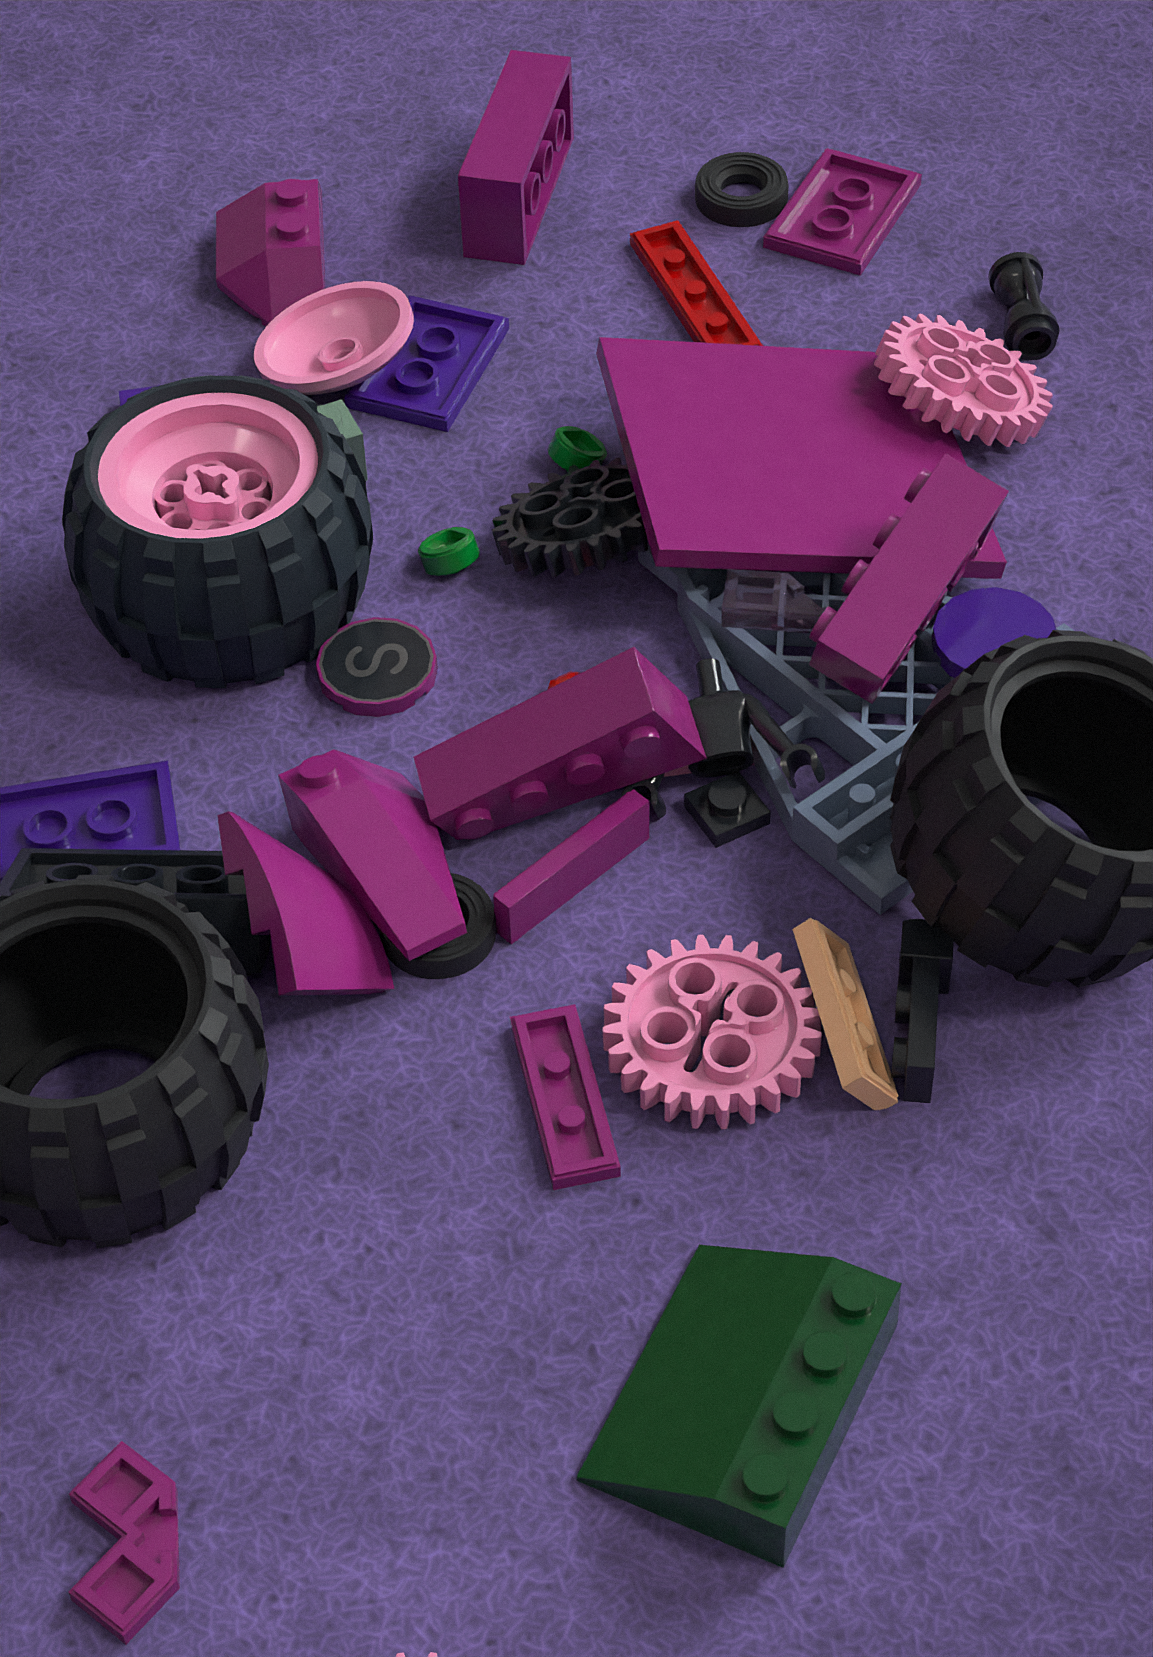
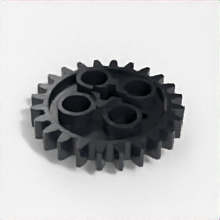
[492,458,649,578]

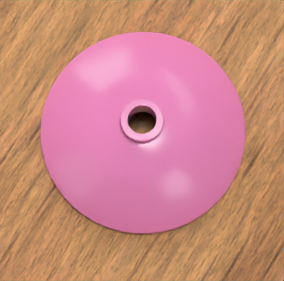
[254,281,414,395]

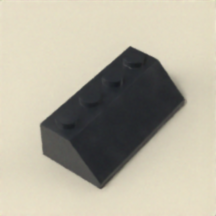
[0,848,271,977]

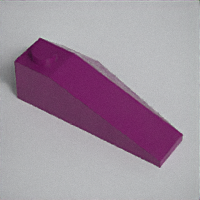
[278,749,467,961]

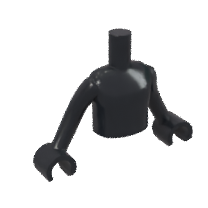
[621,658,825,818]

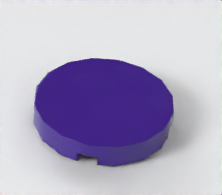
[932,587,1057,679]

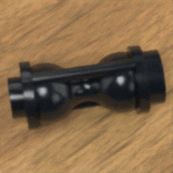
[988,252,1060,361]

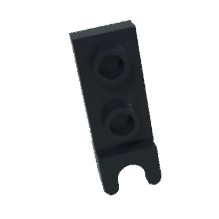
[891,919,954,1103]

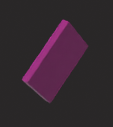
[763,148,922,276]

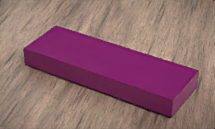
[493,789,650,944]
[510,1004,621,1190]

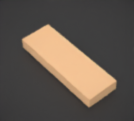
[792,918,898,1110]

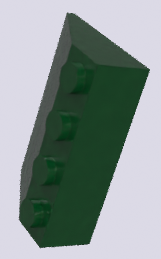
[576,1244,902,1568]

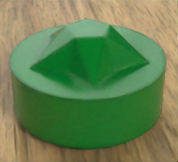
[547,426,607,472]
[418,527,480,576]

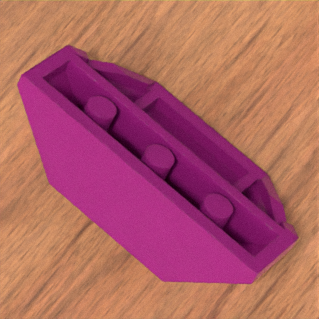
[216,179,325,326]

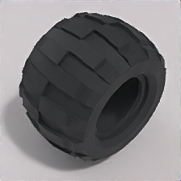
[890,630,1153,988]
[0,875,269,1249]

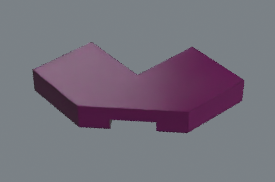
[69,1441,180,1645]

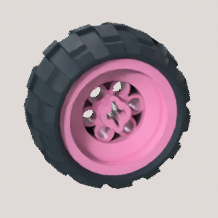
[62,375,373,688]

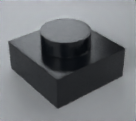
[684,772,771,848]

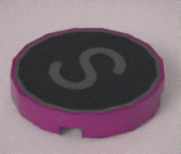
[316,617,438,717]

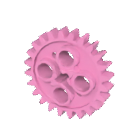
[874,314,1053,447]
[603,935,822,1130]

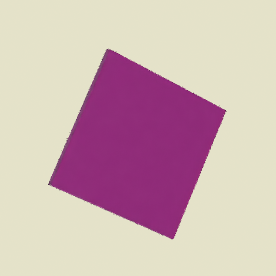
[596,337,1007,579]

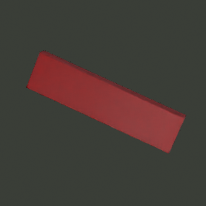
[630,220,763,346]

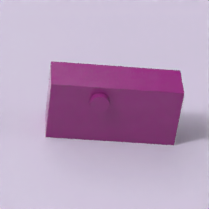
[458,50,574,265]

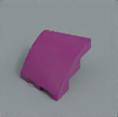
[217,811,394,995]

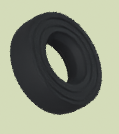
[695,152,789,227]
[379,873,497,979]

